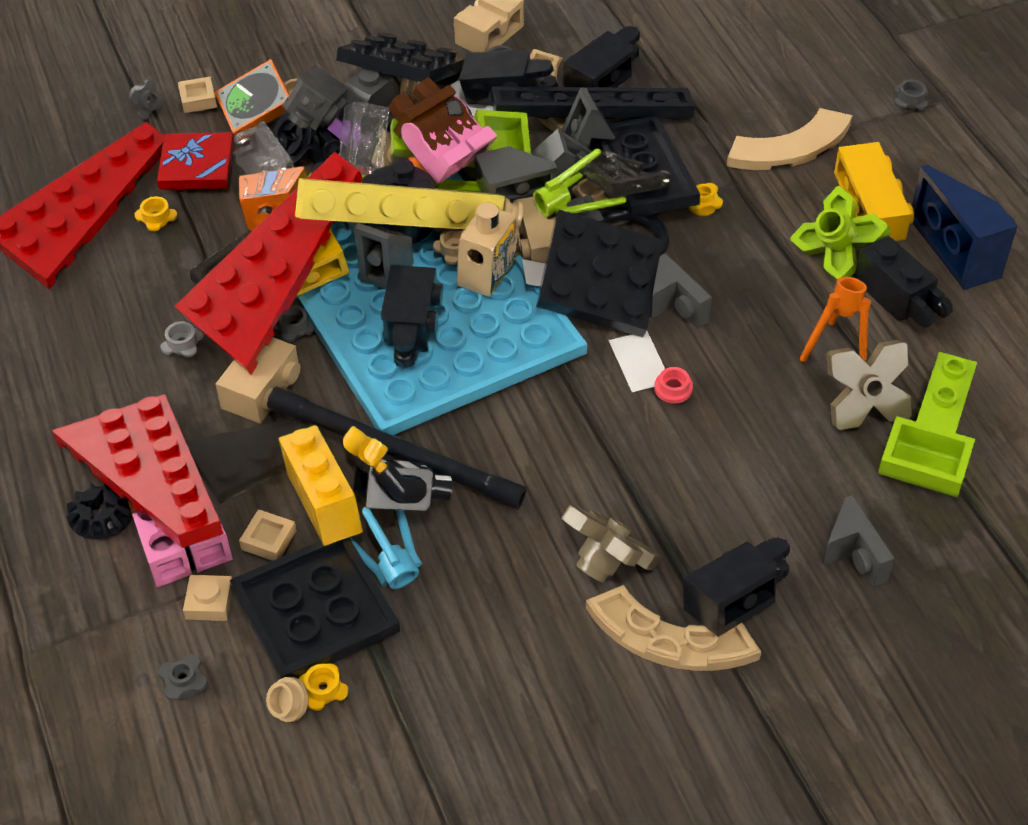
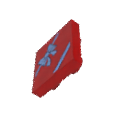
[157,132,234,191]

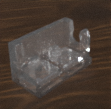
[339,101,389,175]
[233,121,294,175]

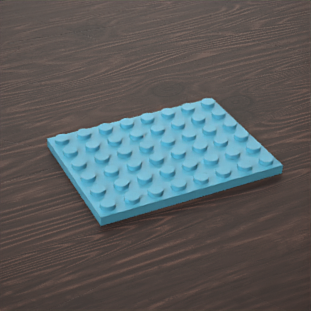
[295,172,587,435]

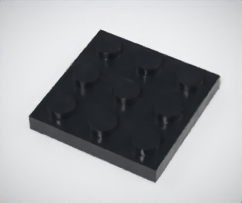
[336,32,465,82]
[536,210,663,337]
[230,537,400,680]

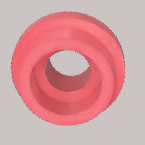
[654,367,693,403]

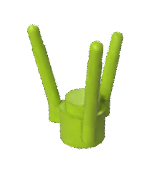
[533,149,626,217]

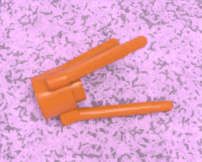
[800,277,872,363]

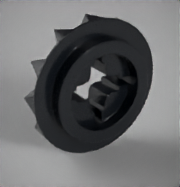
[272,111,317,165]
[66,483,132,539]

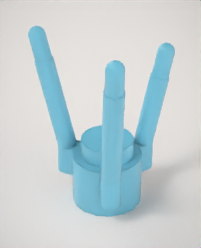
[349,507,422,589]

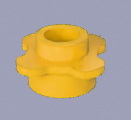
[689,183,723,216]
[135,196,177,231]
[299,663,349,711]

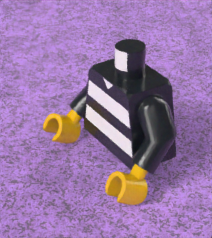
[343,426,452,511]

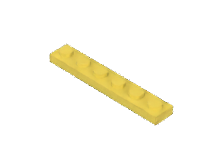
[295,178,505,230]

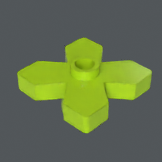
[790,186,891,280]

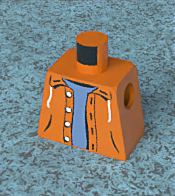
[239,166,308,231]

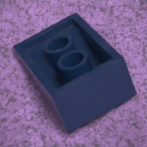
[912,165,1017,290]

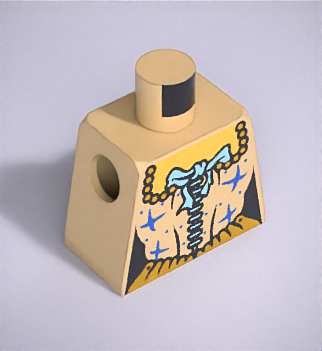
[457,202,521,297]

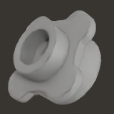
[160,321,203,358]

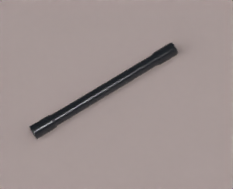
[267,386,527,510]

